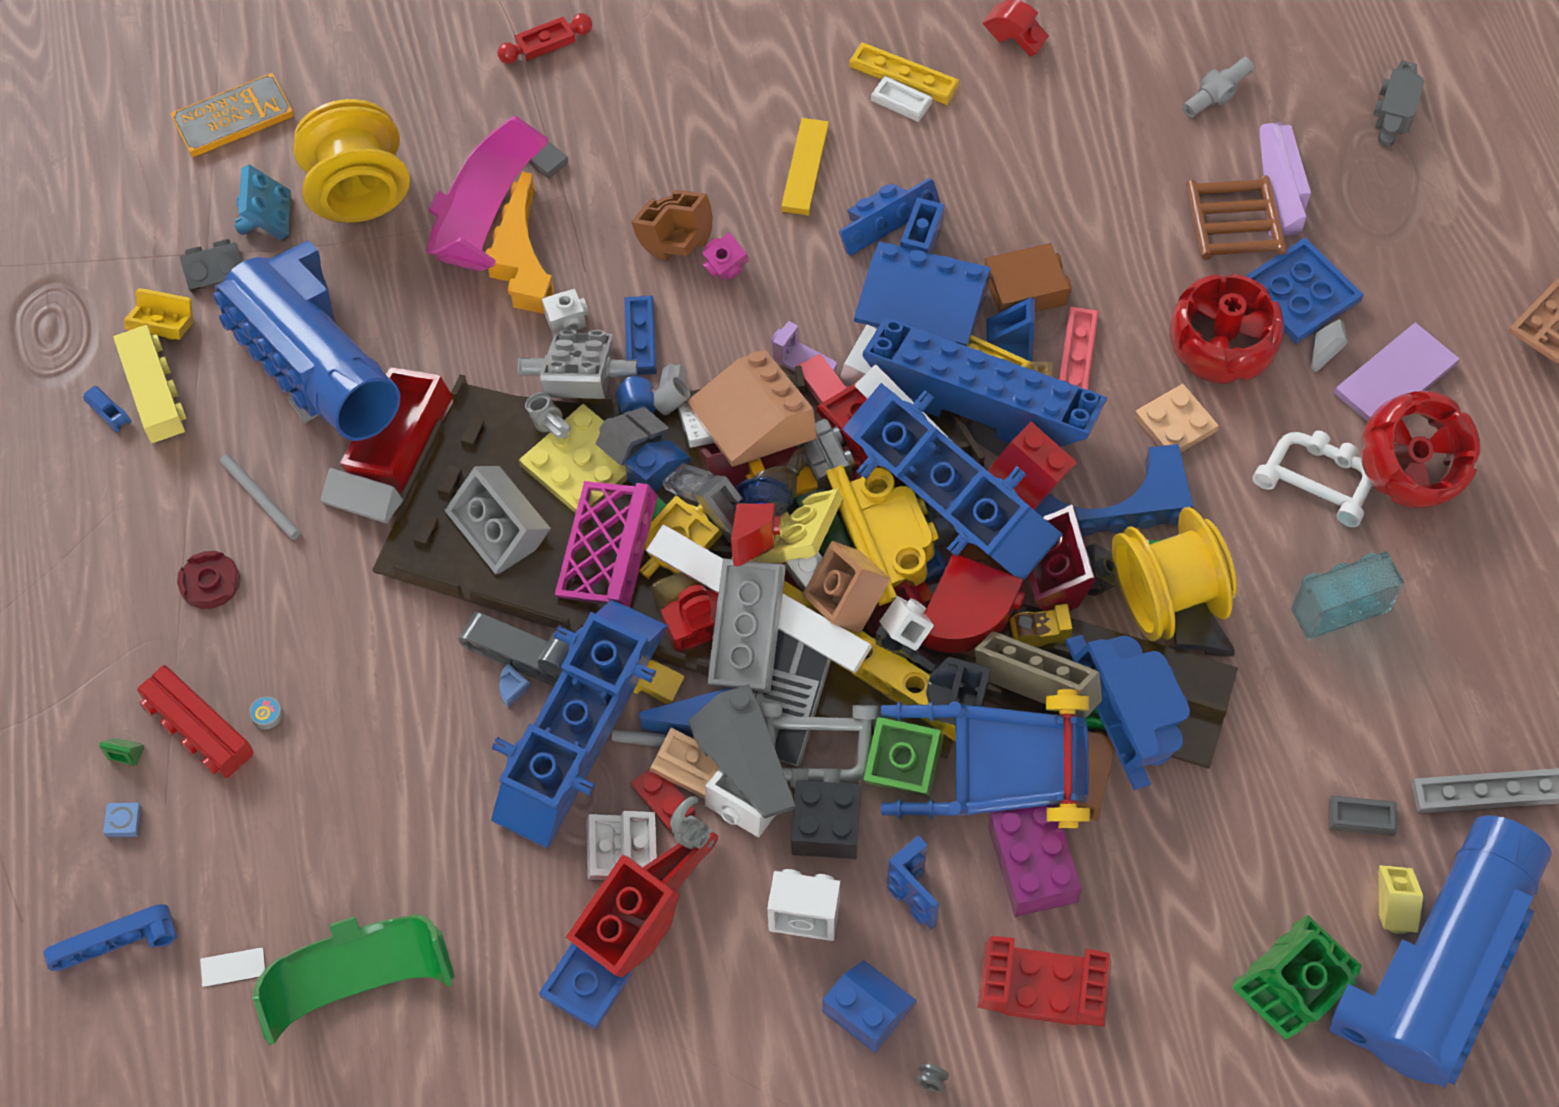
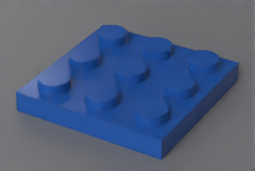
[1246,237,1364,344]

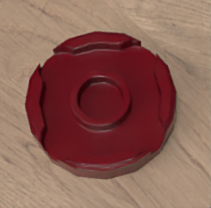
[177,551,240,609]

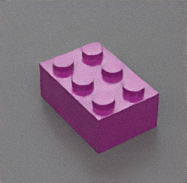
[988,805,1082,917]

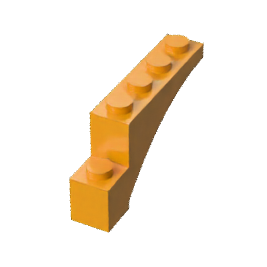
[486,171,555,314]

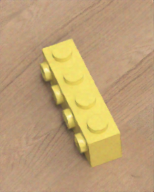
[113,325,187,444]

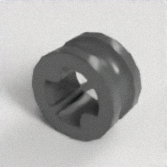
[915,1064,949,1092]

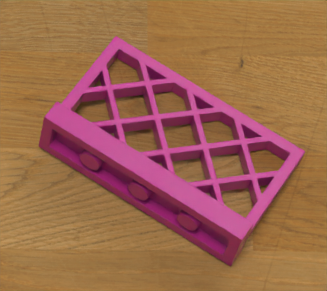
[555,481,658,608]

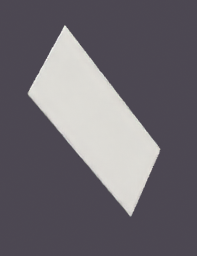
[200,947,265,987]

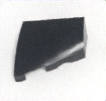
[1174,602,1235,656]
[876,626,943,675]

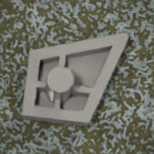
[1311,319,1349,373]

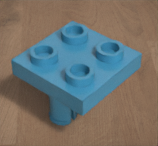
[234,164,291,240]

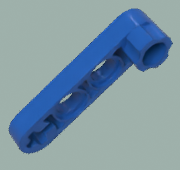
[43,904,178,971]

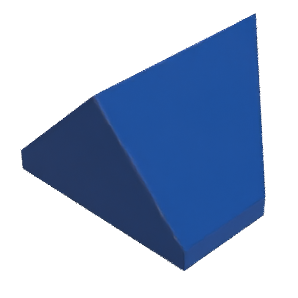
[986,297,1035,368]

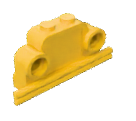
[826,465,939,606]

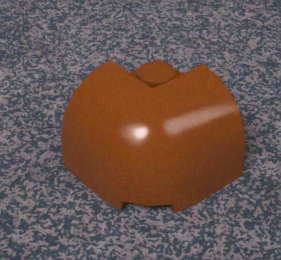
[631,190,713,261]

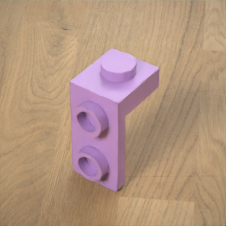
[771,321,837,372]

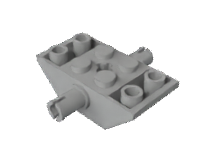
[518,329,638,399]

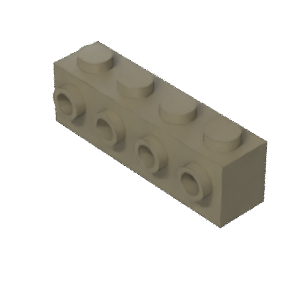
[975,631,1102,718]

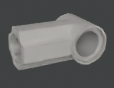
[654,363,691,415]

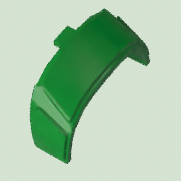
[253,914,455,1045]

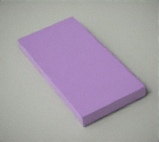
[1334,322,1459,422]

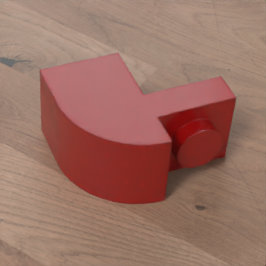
[982,0,1049,57]

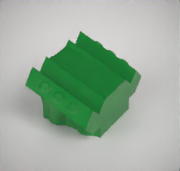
[1232,915,1362,1040]

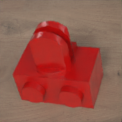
[660,585,718,652]

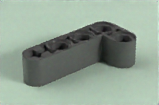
[458,612,569,687]

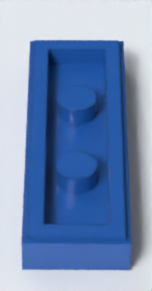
[624,296,657,375]

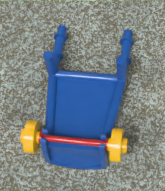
[881,689,1090,828]

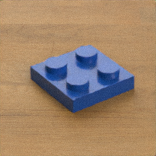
[539,943,632,1030]

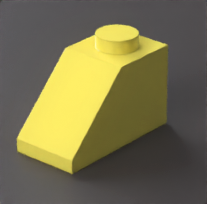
[1378,865,1423,934]

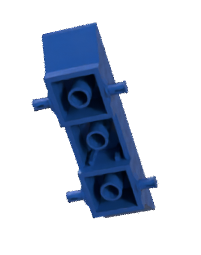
[862,317,1107,447]
[842,383,1063,581]
[491,600,667,849]

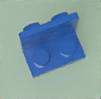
[887,835,939,929]

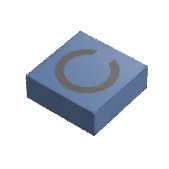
[103,802,142,837]

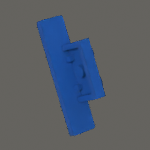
[839,178,940,255]

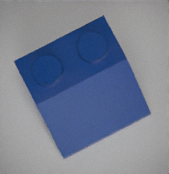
[822,960,917,1053]

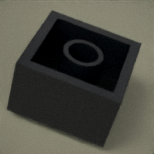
[791,780,861,859]

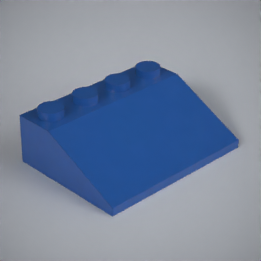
[854,241,991,346]

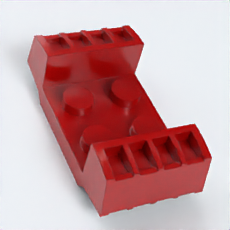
[977,936,1112,1027]

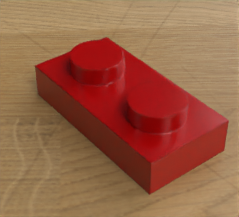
[630,768,696,833]

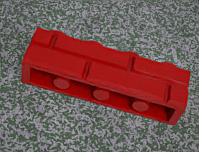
[137,665,254,778]

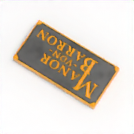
[170,73,294,158]

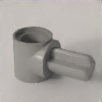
[525,392,571,439]

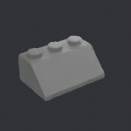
[445,466,551,574]

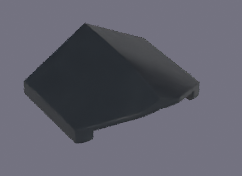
[926,657,991,725]

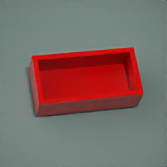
[340,367,452,493]

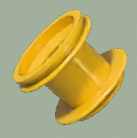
[293,99,411,223]
[1112,507,1237,641]

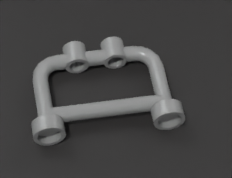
[758,702,879,788]

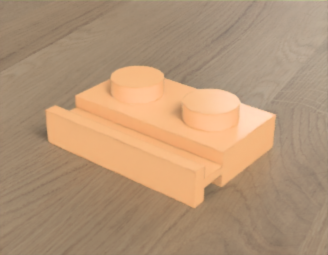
[649,728,719,799]

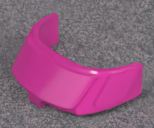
[425,116,549,271]

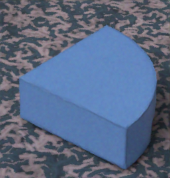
[499,663,531,707]

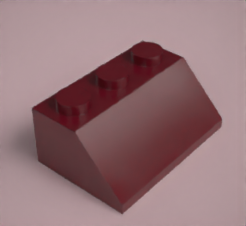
[697,443,798,489]
[1029,505,1095,611]

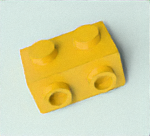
[124,288,193,340]

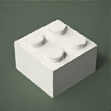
[767,869,840,941]

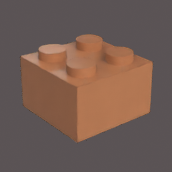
[802,541,891,633]

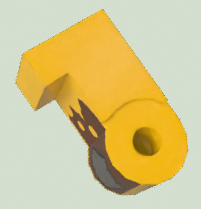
[1010,604,1072,647]

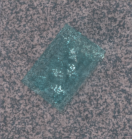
[1291,551,1404,640]

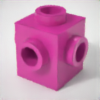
[702,232,749,281]

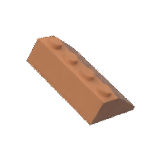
[687,350,817,467]

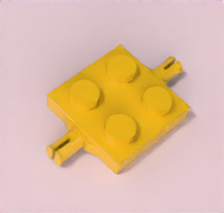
[639,496,722,579]

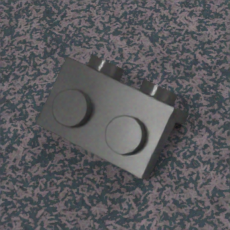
[179,239,242,291]

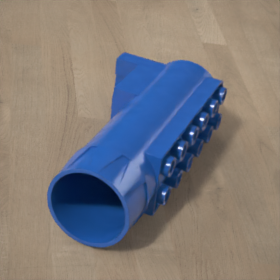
[212,240,400,441]
[1329,815,1552,1088]

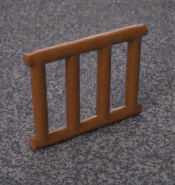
[1186,175,1287,260]

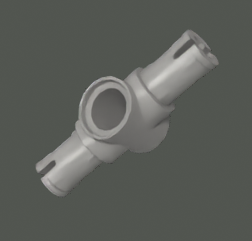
[1183,57,1254,118]

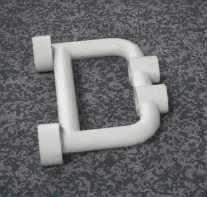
[1252,431,1372,528]

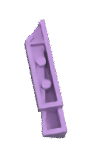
[1259,122,1311,237]

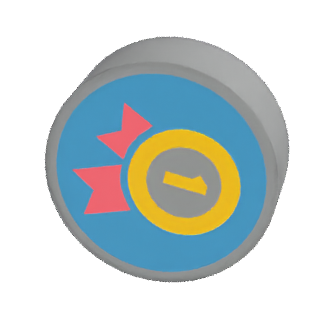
[249,696,283,729]

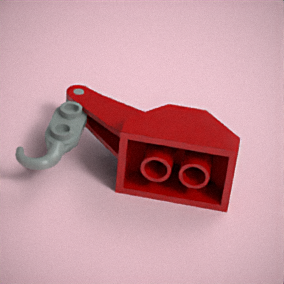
[565,797,718,978]

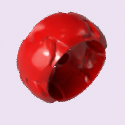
[1169,274,1284,384]
[1360,391,1481,508]

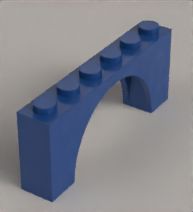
[1035,444,1193,536]

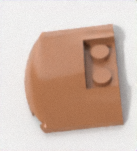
[1508,277,1559,364]

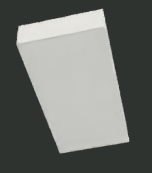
[871,76,932,122]

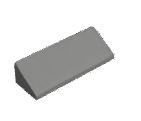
[320,468,403,523]

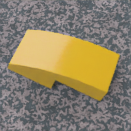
[633,660,685,705]

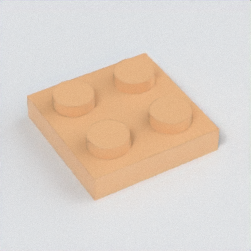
[1134,384,1219,453]

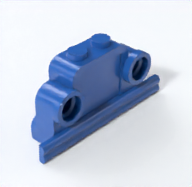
[1065,635,1190,791]

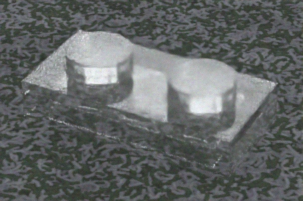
[661,463,714,501]

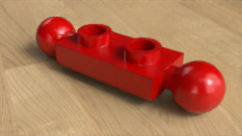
[497,13,593,64]

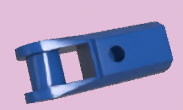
[83,386,132,433]

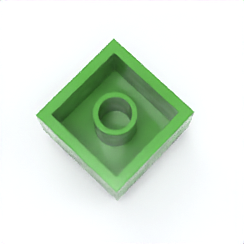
[864,717,944,798]

